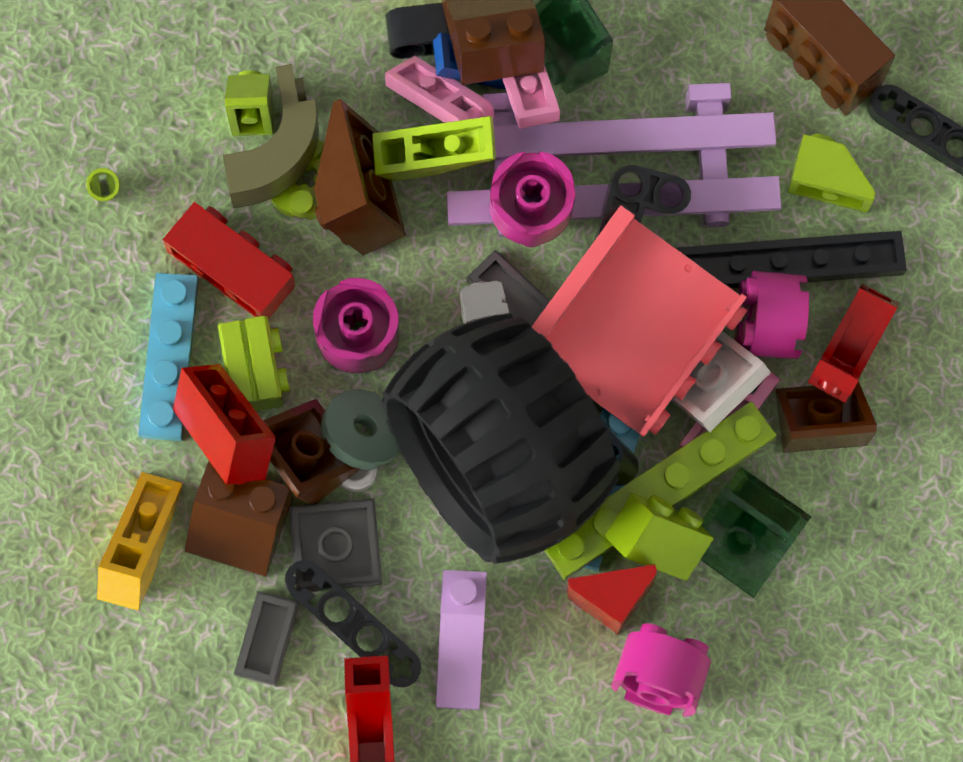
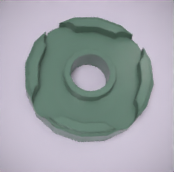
[320,389,400,470]

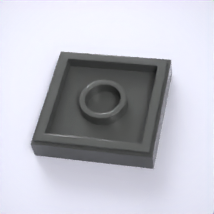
[289,498,382,592]

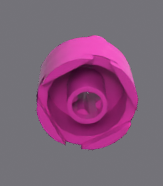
[489,151,575,248]
[734,271,809,359]
[313,278,399,373]
[611,623,711,717]

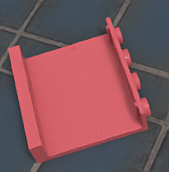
[532,206,748,437]

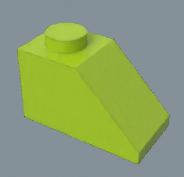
[225,70,273,136]
[787,134,876,213]

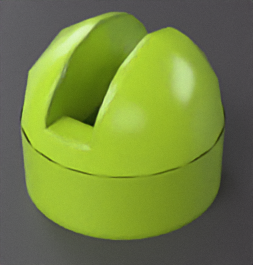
[86,168,120,201]

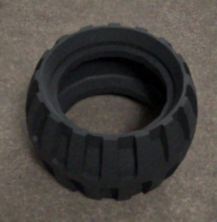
[381,313,619,564]

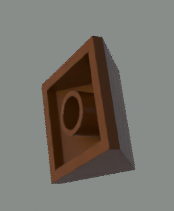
[776,382,877,453]
[263,399,360,504]

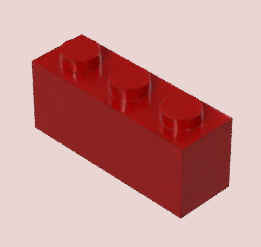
[162,202,295,319]
[173,364,276,485]

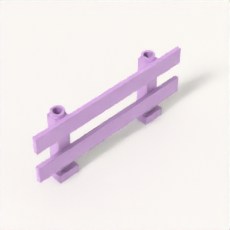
[447,83,781,237]

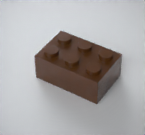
[764,0,896,116]

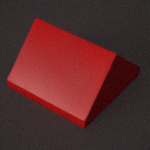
[567,564,657,634]

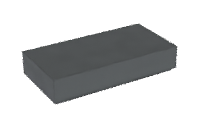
[466,249,550,327]
[233,591,300,687]

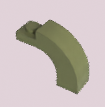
[223,64,319,208]

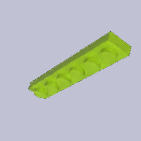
[544,401,777,580]

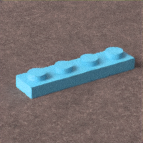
[138,273,199,441]

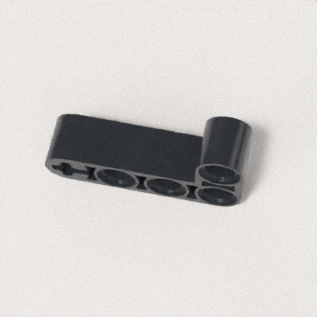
[594,165,691,241]

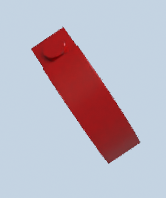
[807,283,899,403]
[344,656,395,762]

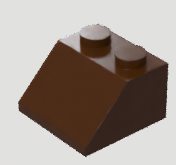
[184,461,294,577]

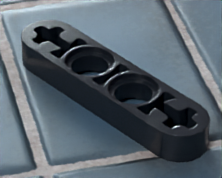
[868,84,963,176]
[285,560,421,688]

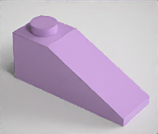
[436,570,487,710]

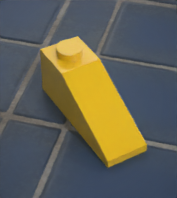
[97,472,183,611]

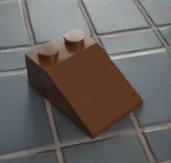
[441,0,545,85]
[314,99,406,256]

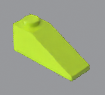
[372,116,496,181]

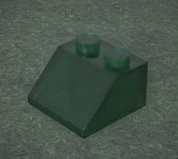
[535,0,613,95]
[700,467,812,598]

